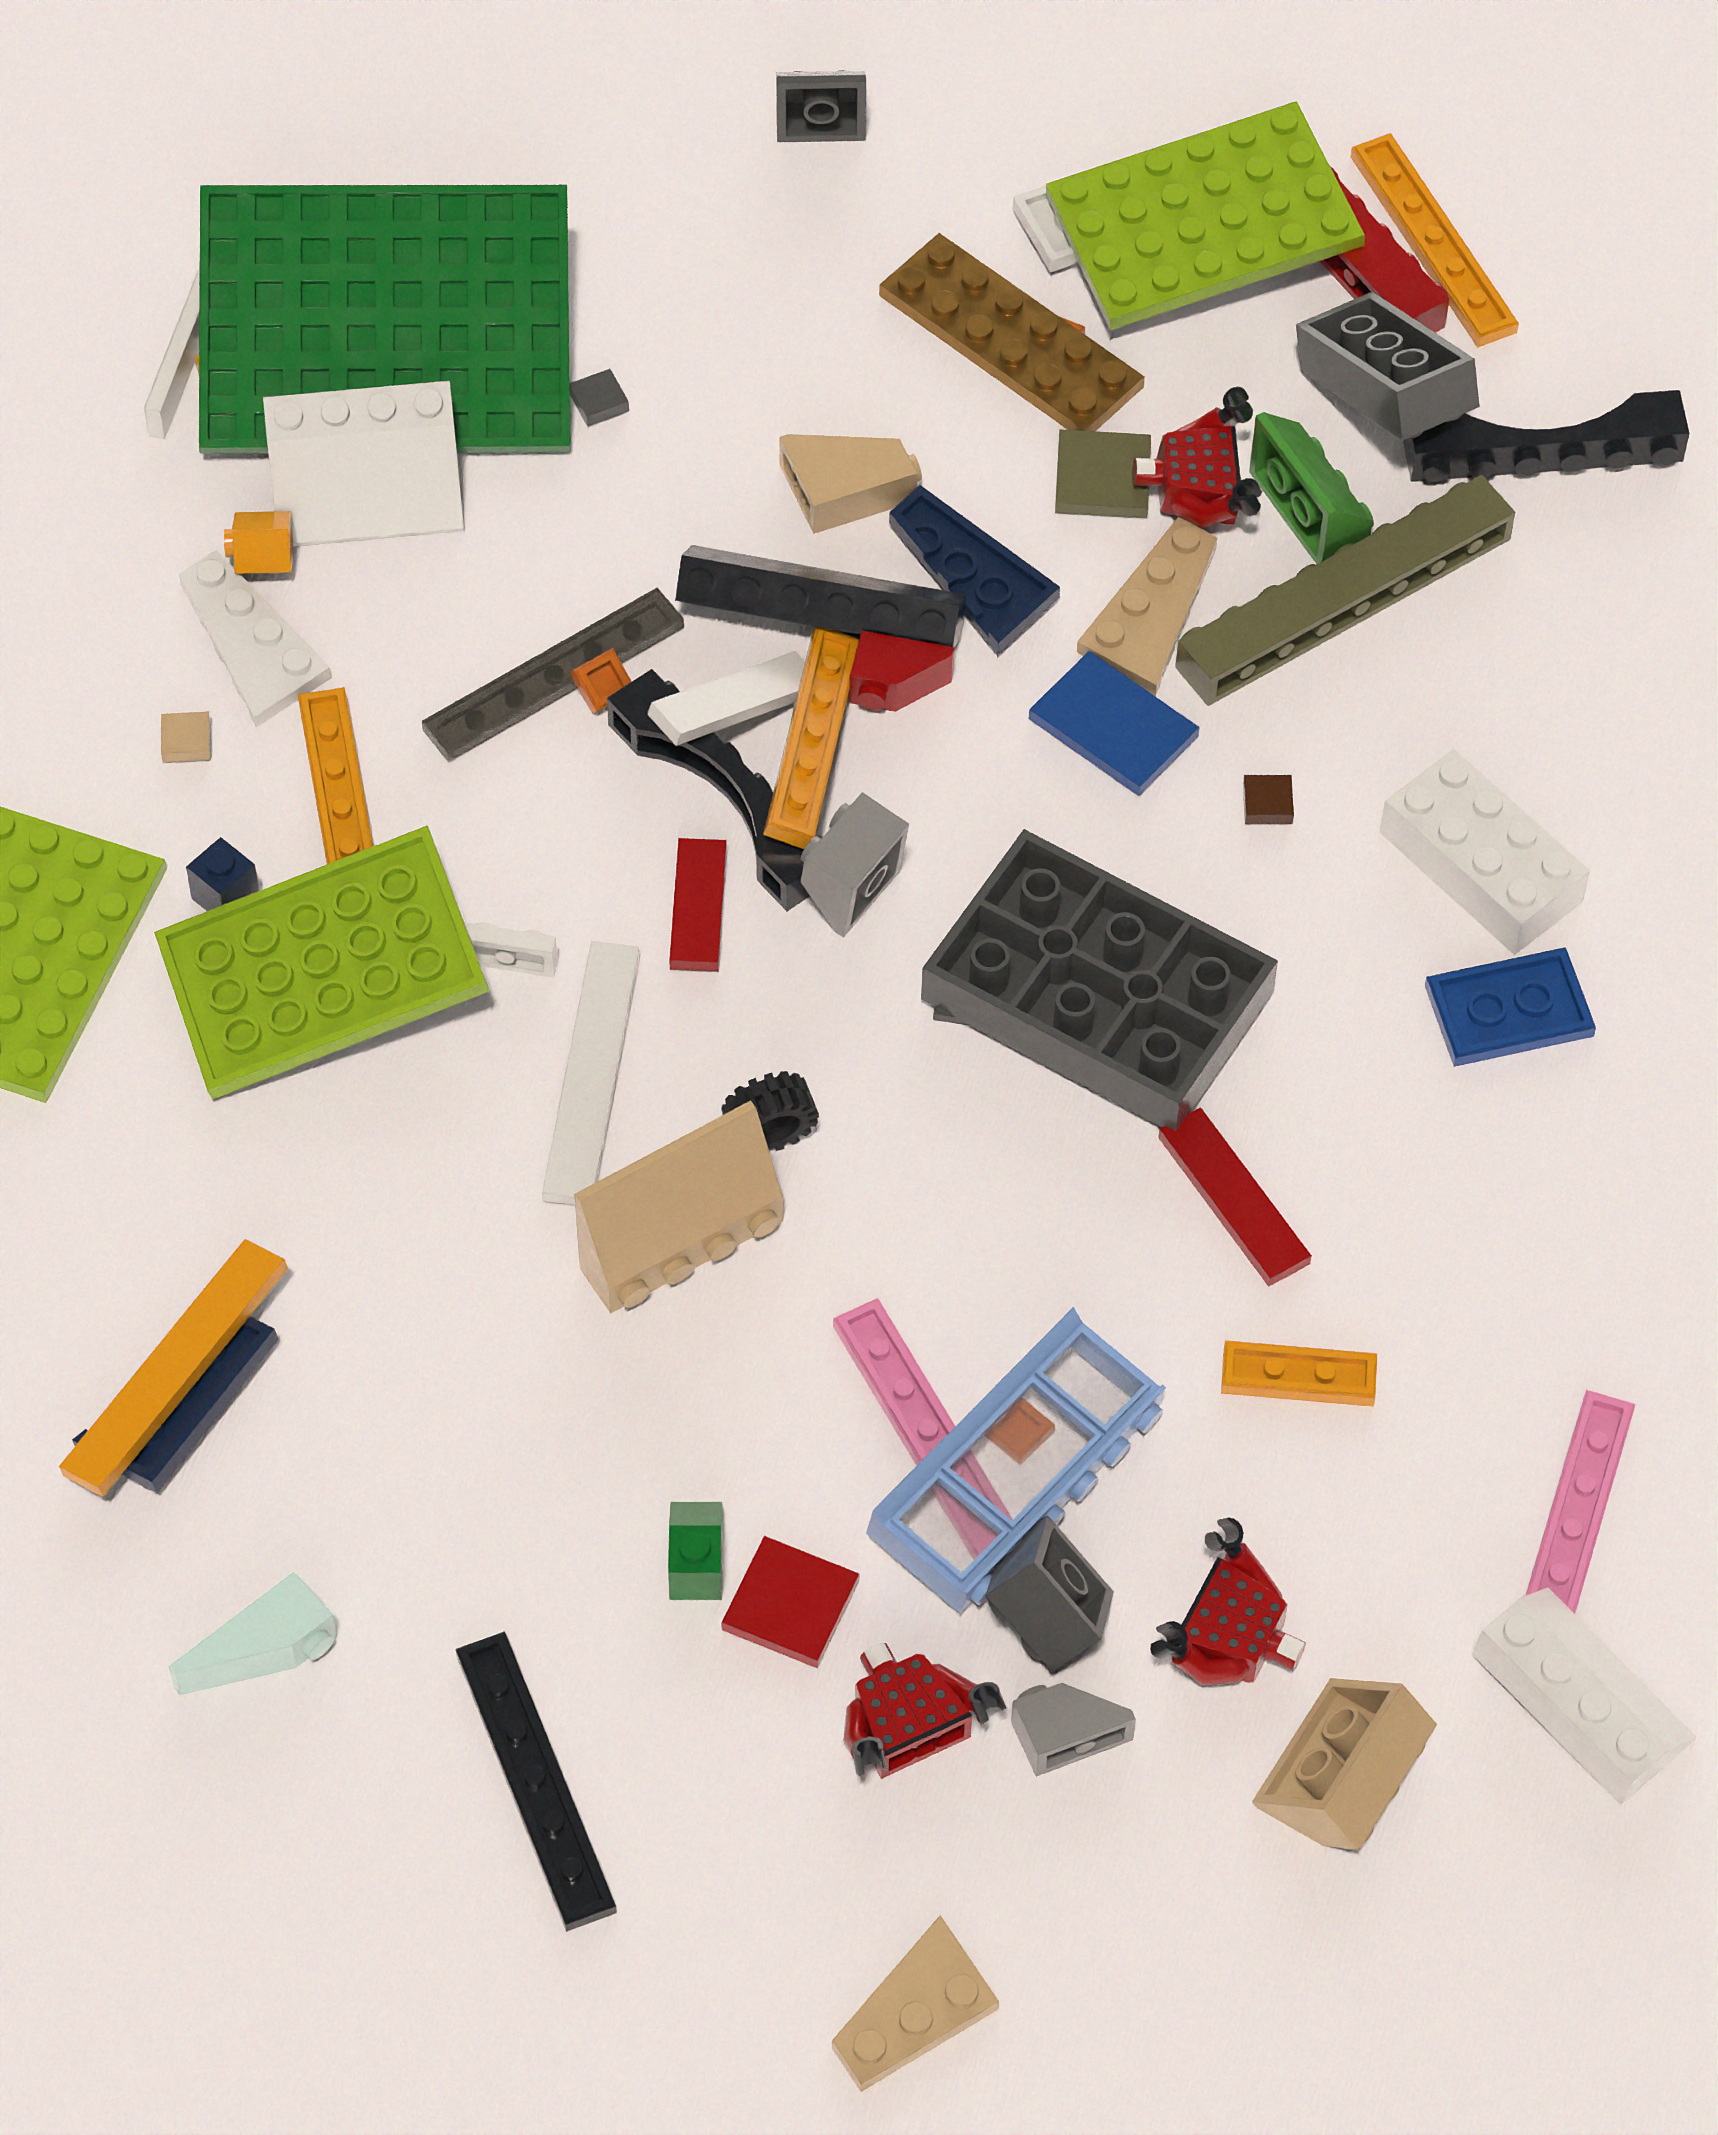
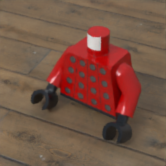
[1132,386,1262,528]
[1150,1517,1306,1685]
[843,1643,1007,1779]

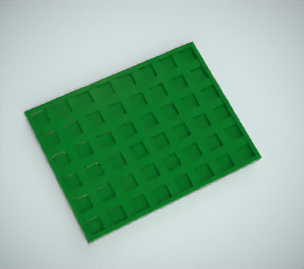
[199,184,570,454]

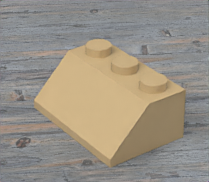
[1252,1678,1438,1850]

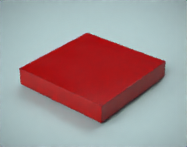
[721,1536,860,1669]

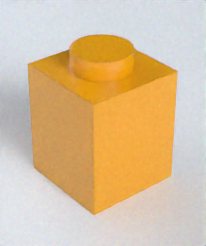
[224,511,294,574]

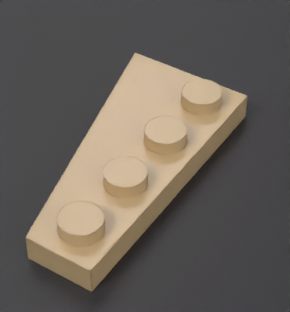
[1076,516,1218,696]

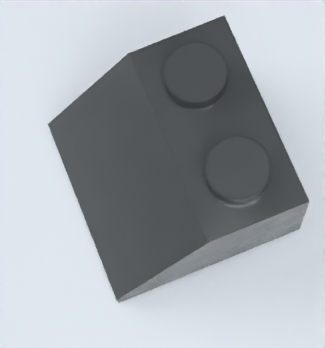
[776,70,866,142]
[985,1515,1114,1673]

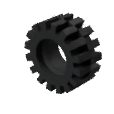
[721,1071,819,1151]

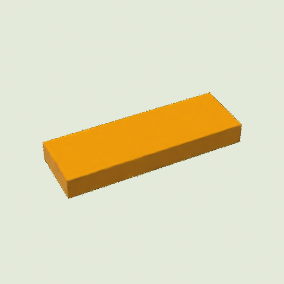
[1221,1340,1377,1407]

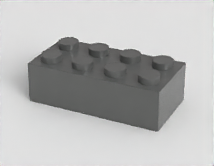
[1296,292,1480,441]

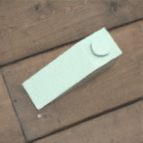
[168,1571,337,1695]

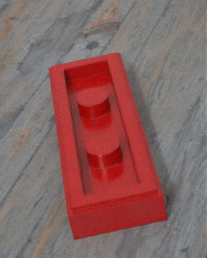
[669,838,727,972]

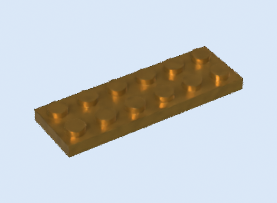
[879,232,1145,431]

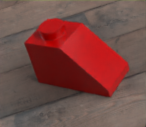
[849,631,955,712]

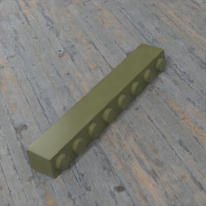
[1175,475,1516,706]

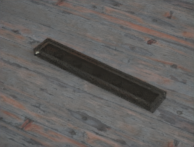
[421,587,684,762]

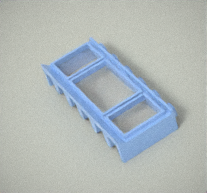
[866,1306,1166,1614]

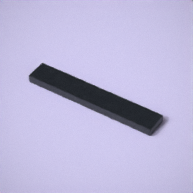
[455,1631,617,1932]

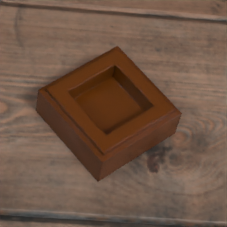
[1243,775,1294,824]

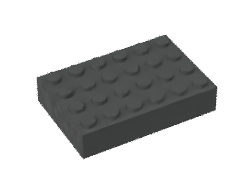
[921,829,1278,1131]

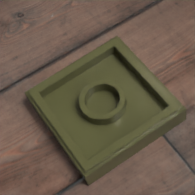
[1055,429,1151,518]

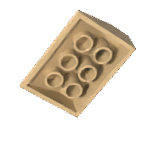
[574,1100,783,1314]

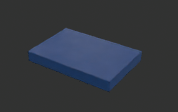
[1028,651,1200,796]
[1424,947,1596,1067]

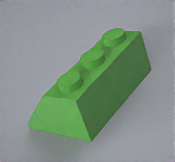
[1249,412,1374,564]

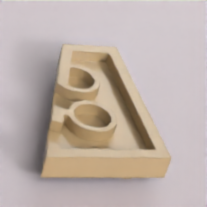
[832,1915,999,2092]

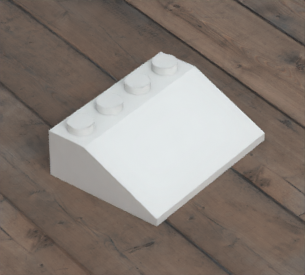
[263,381,464,547]

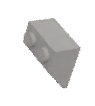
[800,792,909,938]

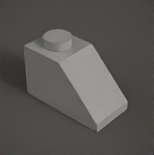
[1011,1683,1136,1777]

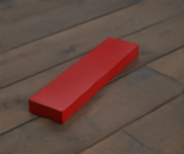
[1158,1107,1312,1287]

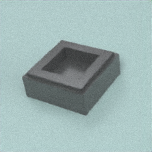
[569,368,629,426]

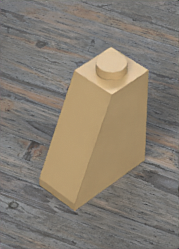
[779,434,922,534]

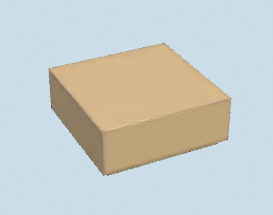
[161,711,211,763]

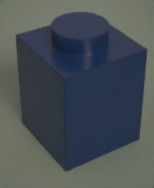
[186,837,259,911]

